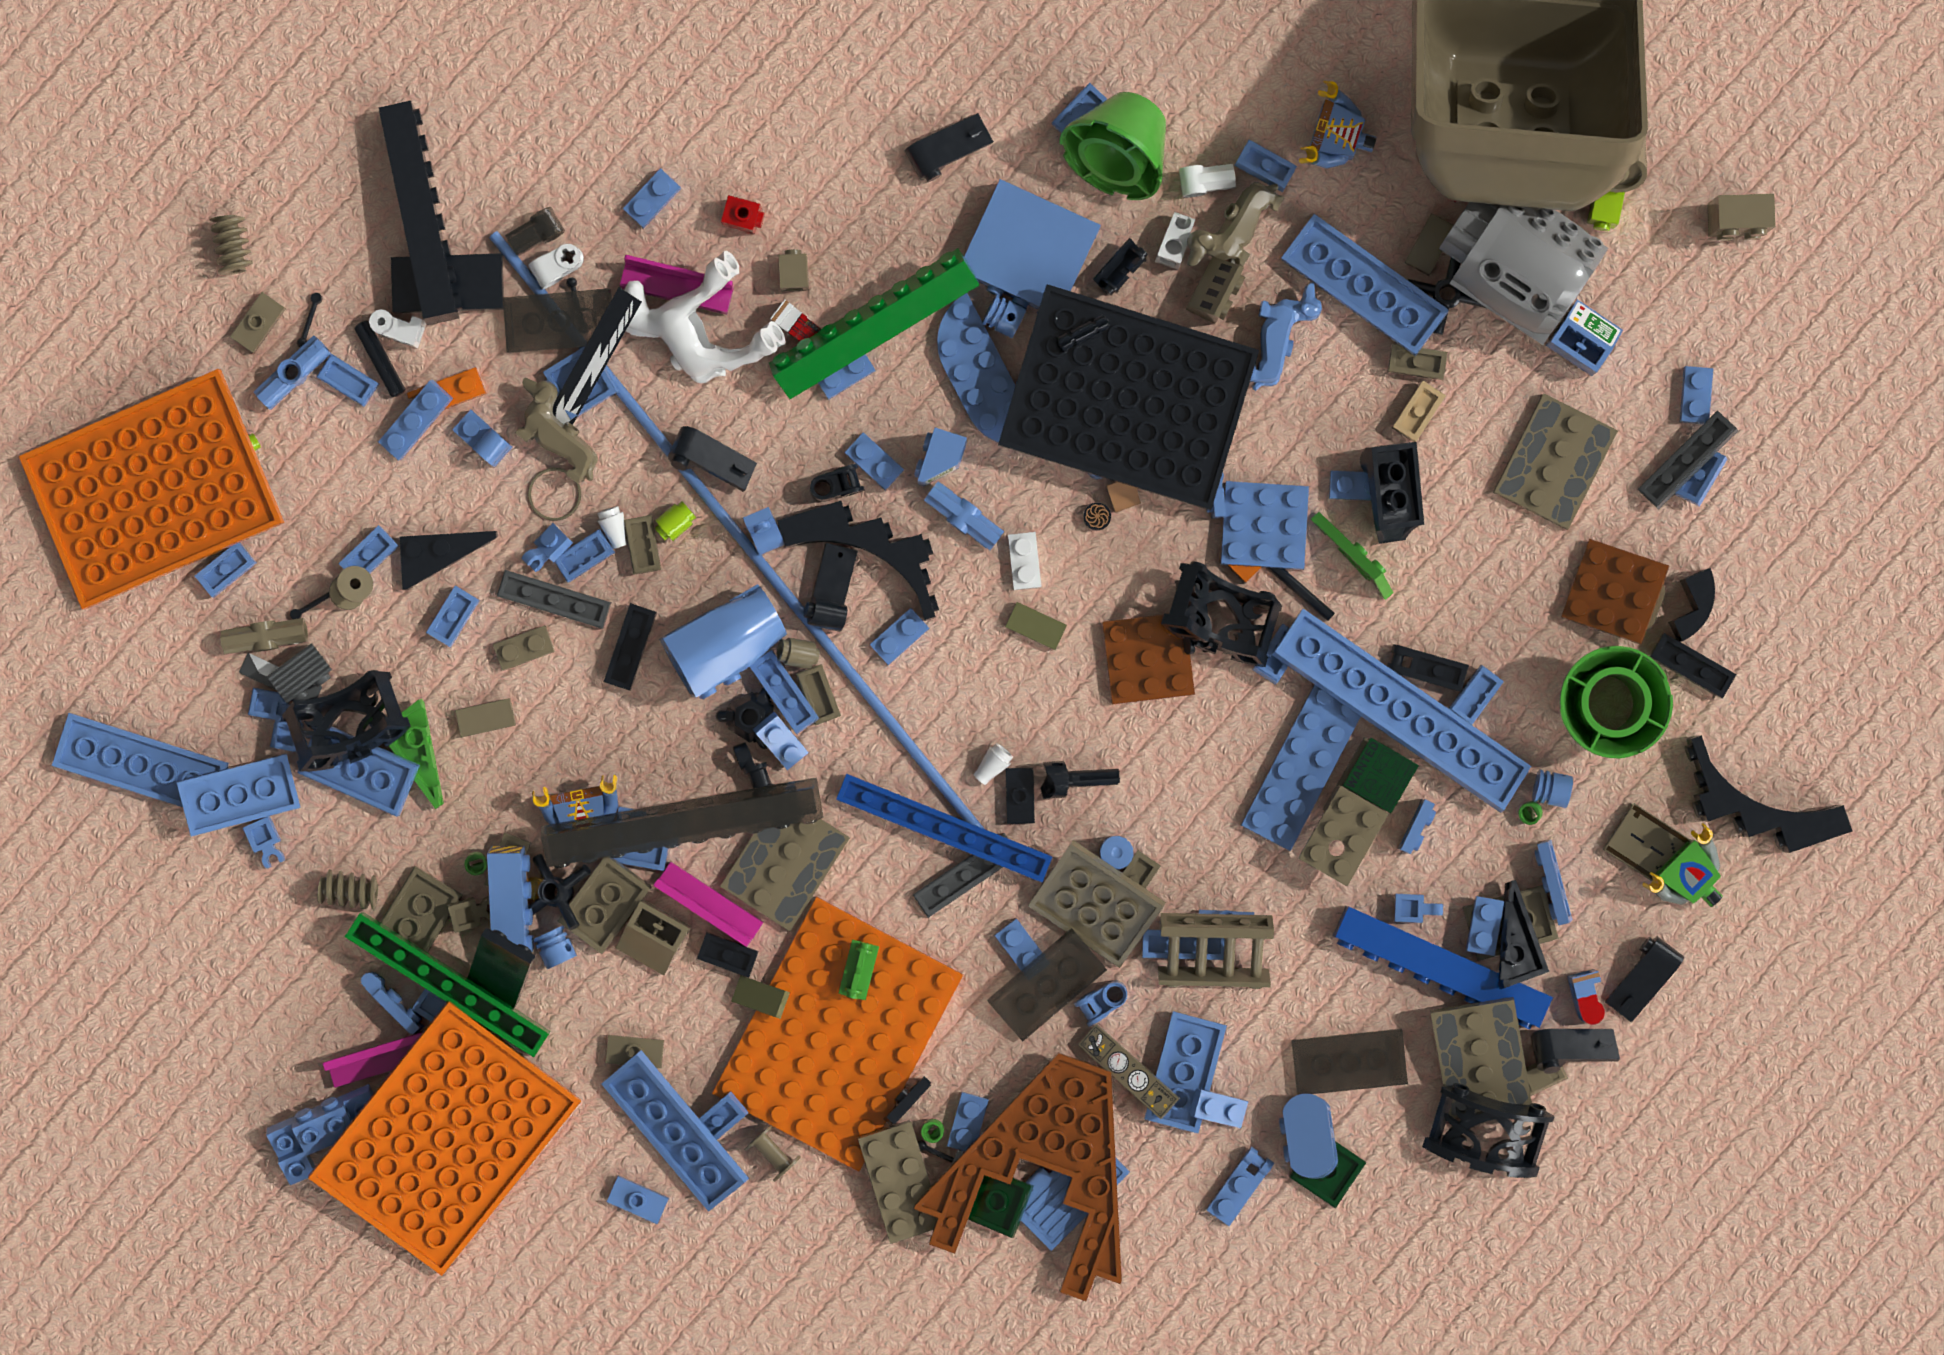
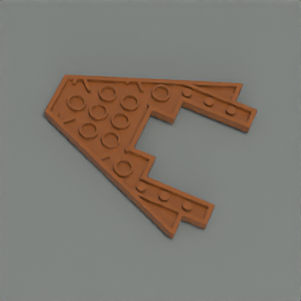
[914,1052,1122,1302]

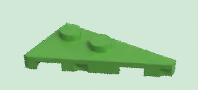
[1311,512,1393,600]
[389,699,444,809]

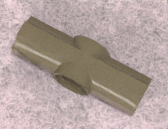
[220,618,308,654]

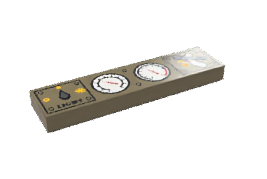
[1078,1024,1180,1119]

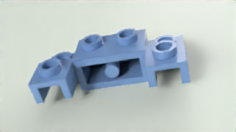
[266,1084,374,1185]

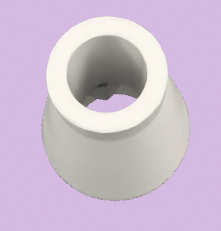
[597,506,628,549]
[973,743,1013,785]

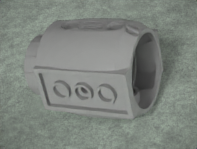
[1439,202,1608,345]

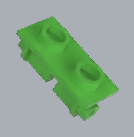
[838,939,879,1000]

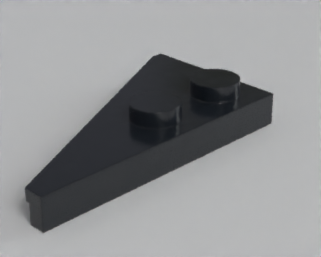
[400,531,498,590]
[1498,880,1549,989]

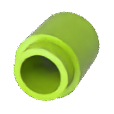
[655,501,696,541]

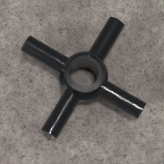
[1408,257,1487,335]
[528,854,591,930]

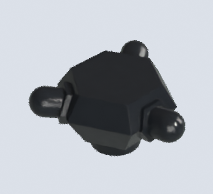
[716,687,774,749]

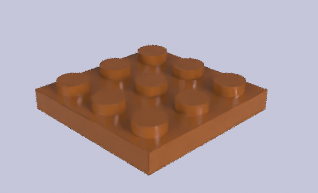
[1561,539,1670,645]
[1102,615,1195,705]

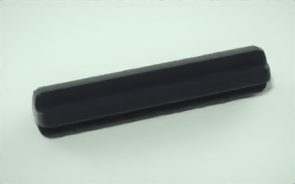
[355,320,405,397]

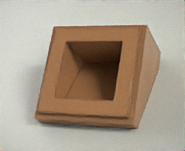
[1106,482,1141,513]

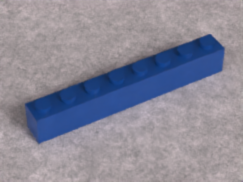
[1333,906,1553,1030]

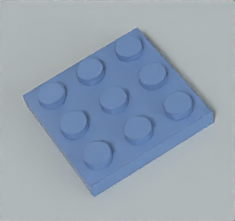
[1221,481,1309,570]

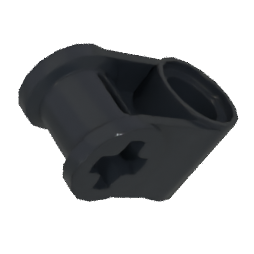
[810,464,865,502]

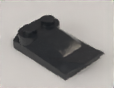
[1360,442,1424,544]

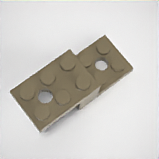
[1298,737,1389,886]

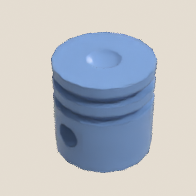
[982,294,1026,338]
[1532,769,1573,808]
[1099,836,1133,869]
[533,926,577,969]

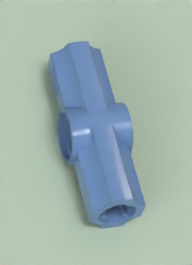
[253,336,331,410]
[924,482,1004,550]

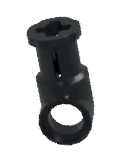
[733,742,776,797]

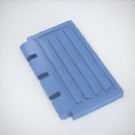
[1021,1158,1130,1251]

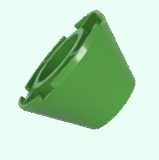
[1059,92,1166,200]
[1559,646,1673,759]

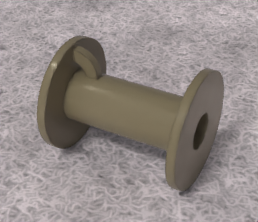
[329,566,373,610]
[744,1125,801,1182]

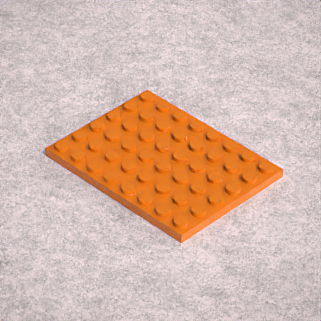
[19,369,285,610]
[712,897,964,1172]
[308,1001,581,1276]

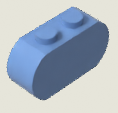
[1279,1094,1338,1179]

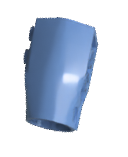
[659,584,787,699]

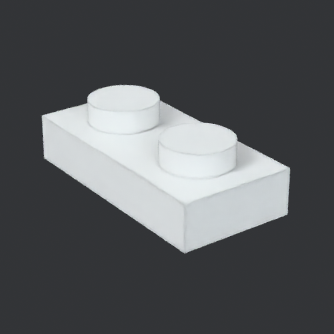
[1008,532,1041,590]

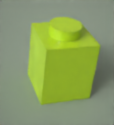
[1587,191,1625,231]

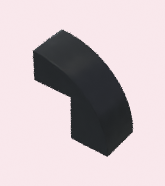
[1668,568,1715,642]

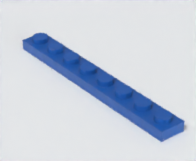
[836,774,1053,883]

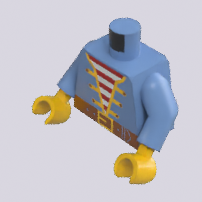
[1299,80,1377,169]
[532,775,619,852]

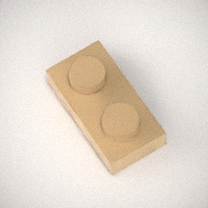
[1392,381,1446,442]

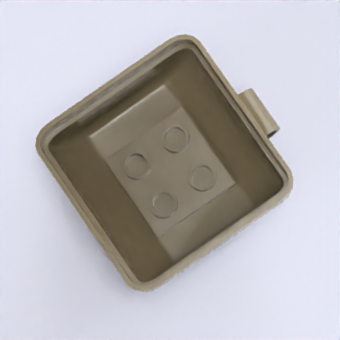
[1411,0,1648,211]

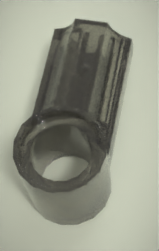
[505,207,565,256]

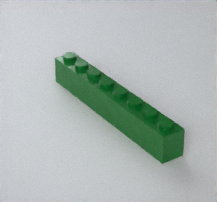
[769,248,980,399]
[345,912,551,1057]

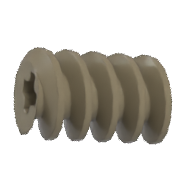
[209,215,253,275]
[317,869,378,911]

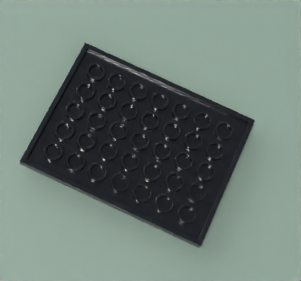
[998,284,1259,510]

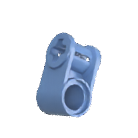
[1074,980,1127,1027]

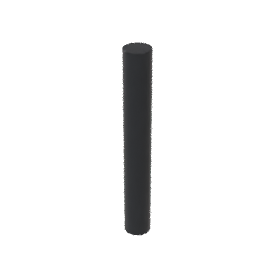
[1267,567,1335,621]

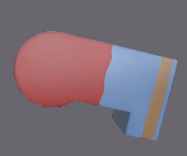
[1567,969,1605,1025]

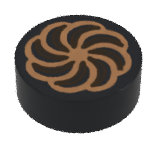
[1083,503,1111,531]

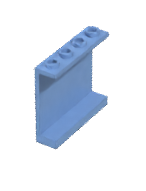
[964,179,1101,313]

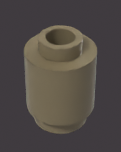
[776,638,820,669]

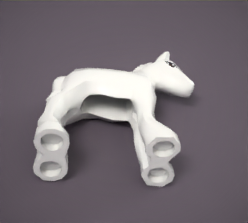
[625,251,786,383]

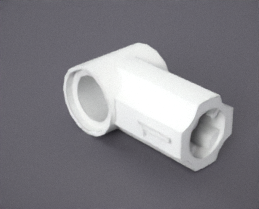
[1179,164,1236,198]

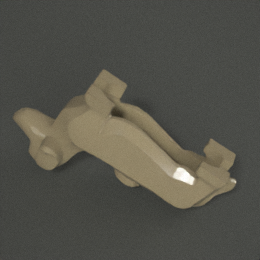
[1187,182,1284,267]
[515,377,598,484]

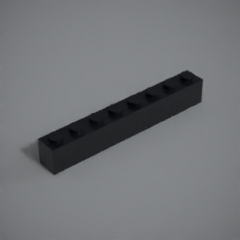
[378,101,463,325]

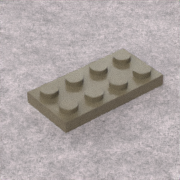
[857,1120,938,1244]

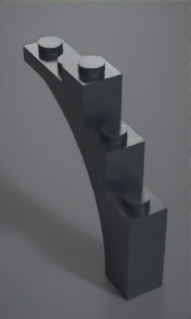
[777,501,939,621]
[1685,735,1853,853]

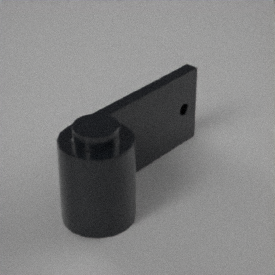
[905,113,994,182]
[668,426,757,492]
[803,543,858,632]
[1605,936,1684,1023]
[1531,1029,1620,1074]

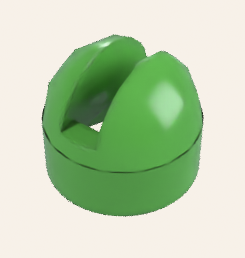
[1518,801,1543,825]
[464,852,487,876]
[921,1119,944,1143]

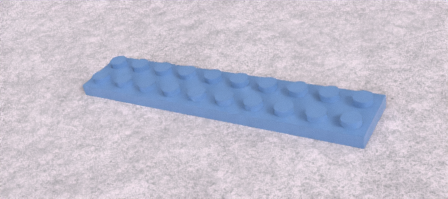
[1272,609,1531,813]

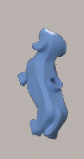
[1250,283,1322,391]

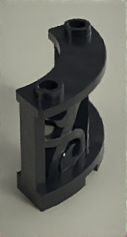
[1161,561,1282,667]
[282,670,411,771]
[1422,1083,1555,1178]

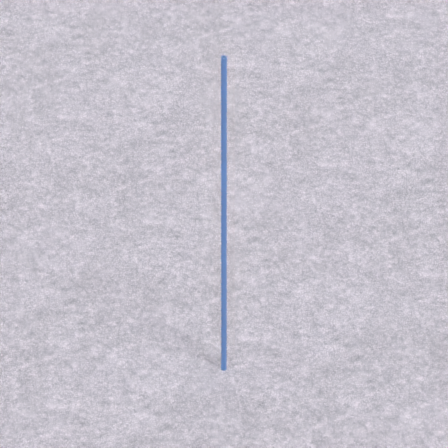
[489,231,985,829]

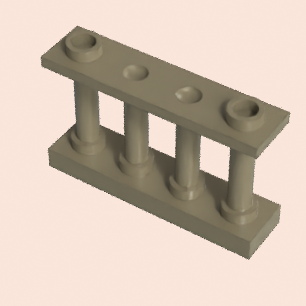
[1158,913,1274,989]

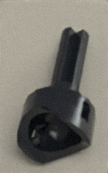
[1040,761,1120,799]

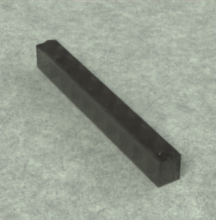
[541,777,824,868]

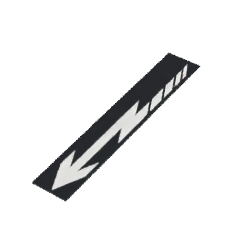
[553,287,642,425]

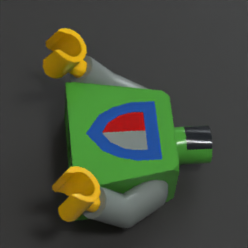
[1642,823,1723,907]

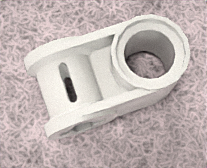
[528,244,584,290]

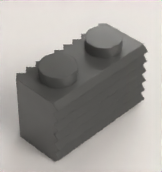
[267,643,333,703]

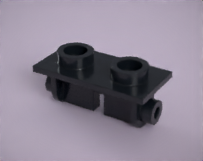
[1093,238,1148,296]

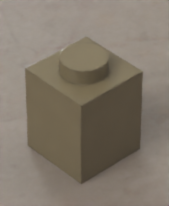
[779,249,809,292]

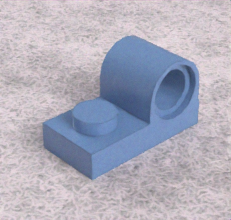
[452,409,513,468]
[743,507,785,555]

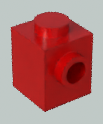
[721,195,765,234]

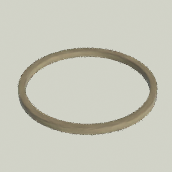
[528,468,581,521]

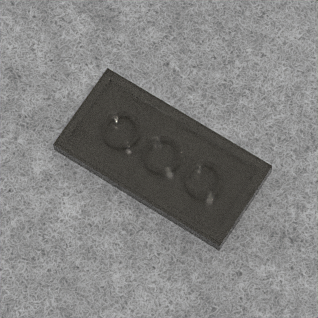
[503,288,612,353]
[987,928,1107,1042]
[1291,1028,1408,1095]

